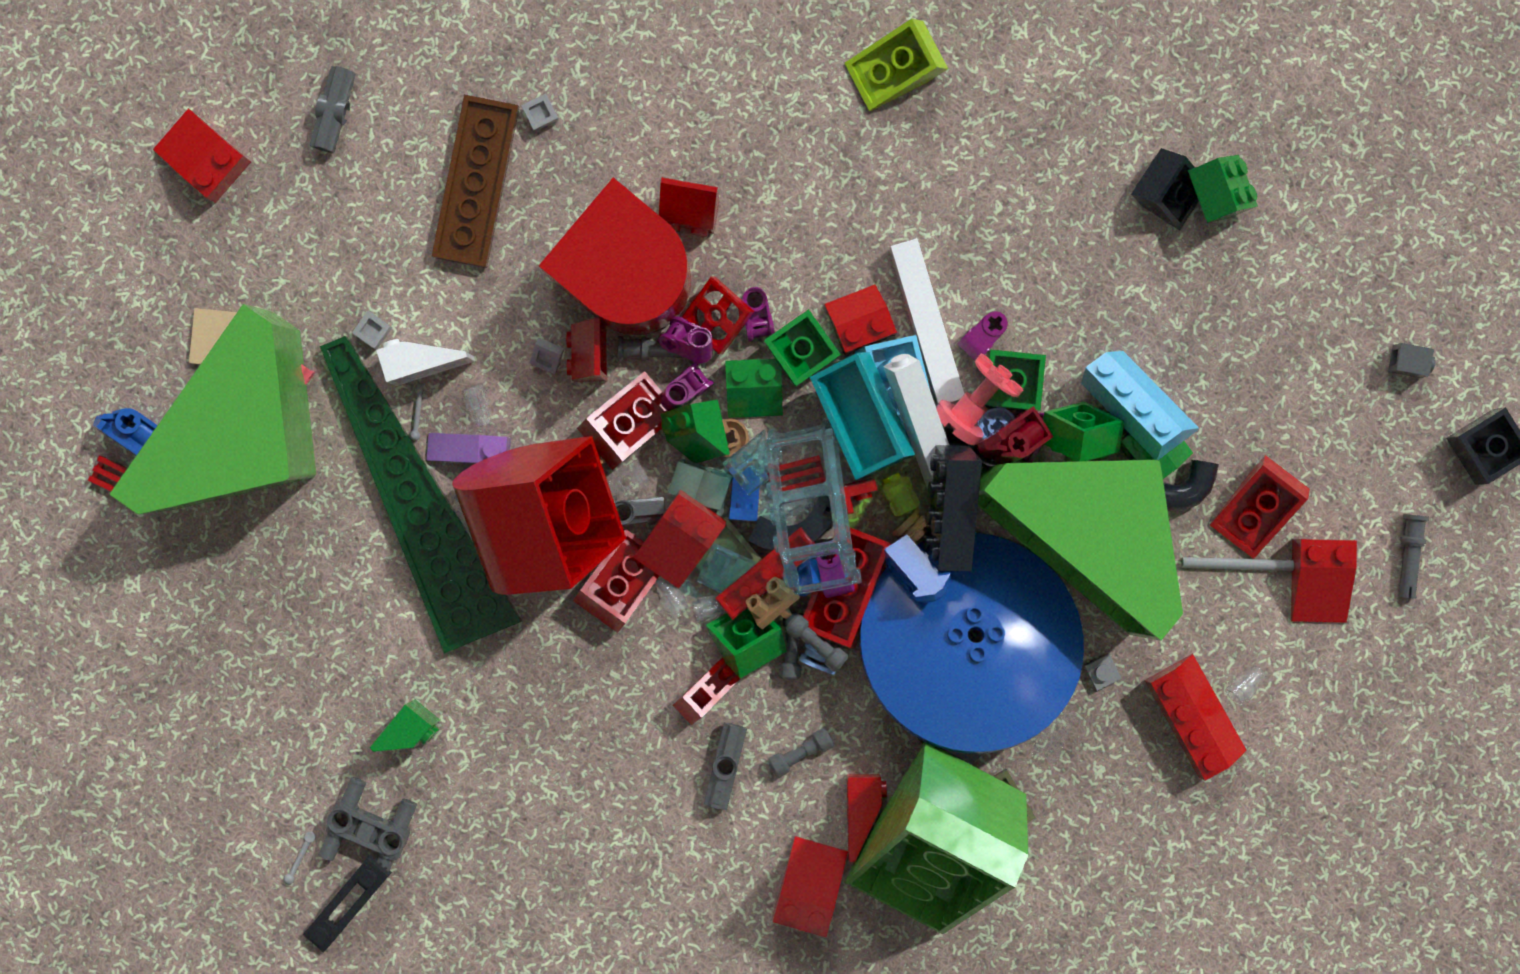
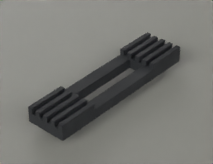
[303,854,392,953]

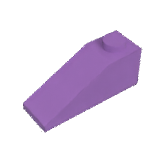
[427,433,511,464]

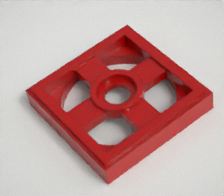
[682,276,755,355]

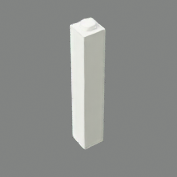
[889,238,964,406]
[883,354,949,490]

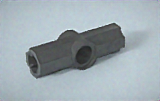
[310,66,356,153]
[614,497,665,525]
[704,722,747,810]

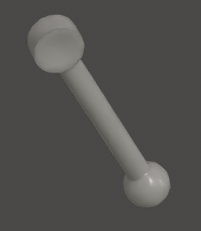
[409,383,424,441]
[283,831,316,885]

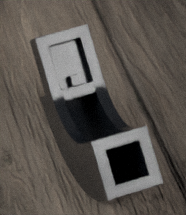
[748,485,836,550]

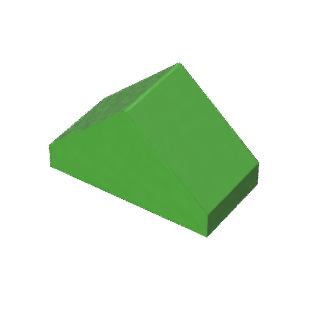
[110,304,316,514]
[978,460,1183,641]
[845,742,1028,934]

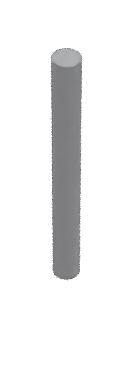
[1182,557,1294,571]

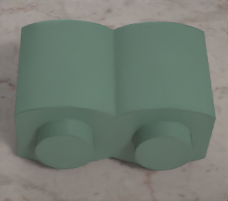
[668,458,733,512]

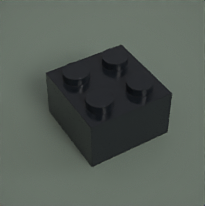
[1446,407,1520,485]

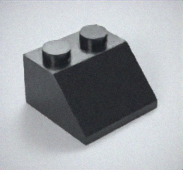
[1131,148,1199,230]

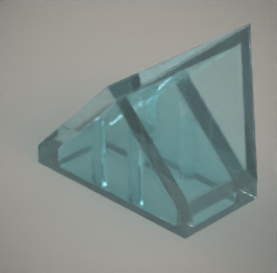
[722,429,770,496]
[696,542,758,593]

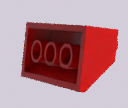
[803,523,892,648]
[1144,654,1247,781]

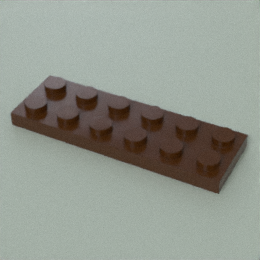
[432,94,520,268]

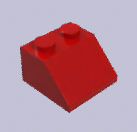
[824,284,897,355]

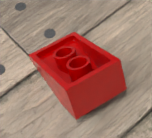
[153,108,251,203]
[659,177,720,237]
[566,318,607,382]
[577,371,670,470]
[1210,455,1310,559]
[633,489,726,589]
[573,529,659,633]
[1291,539,1357,623]
[772,836,848,937]

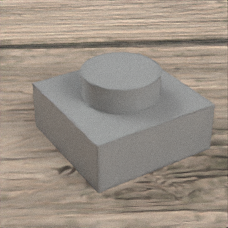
[521,93,559,132]
[352,311,392,350]
[530,338,564,374]
[1083,653,1122,691]

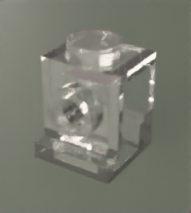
[608,459,652,500]

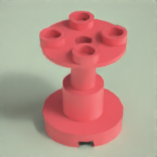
[936,353,1023,445]

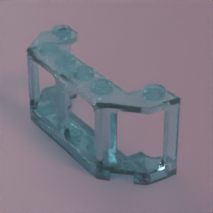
[763,417,862,595]

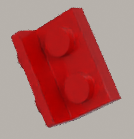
[836,478,877,515]

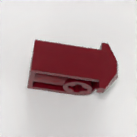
[975,406,1053,465]

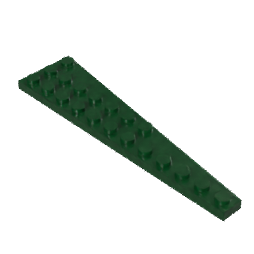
[320,336,523,653]

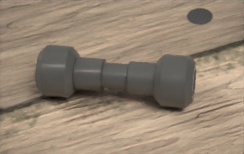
[779,612,804,680]
[786,615,848,672]
[768,728,834,777]

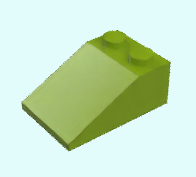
[845,18,948,111]

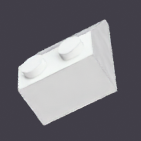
[376,339,475,386]

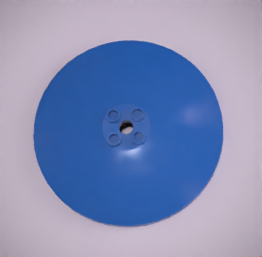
[860,533,1084,754]

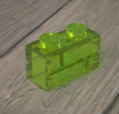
[879,473,920,516]

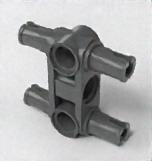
[318,777,417,882]

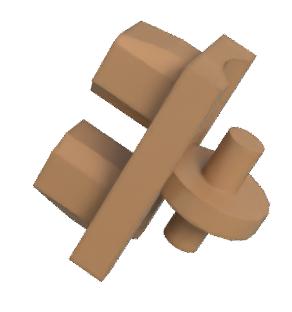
[746,576,800,629]

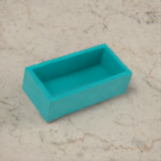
[810,352,915,480]

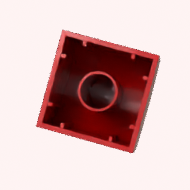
[538,177,691,335]
[452,436,627,595]

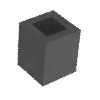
[1388,343,1436,378]

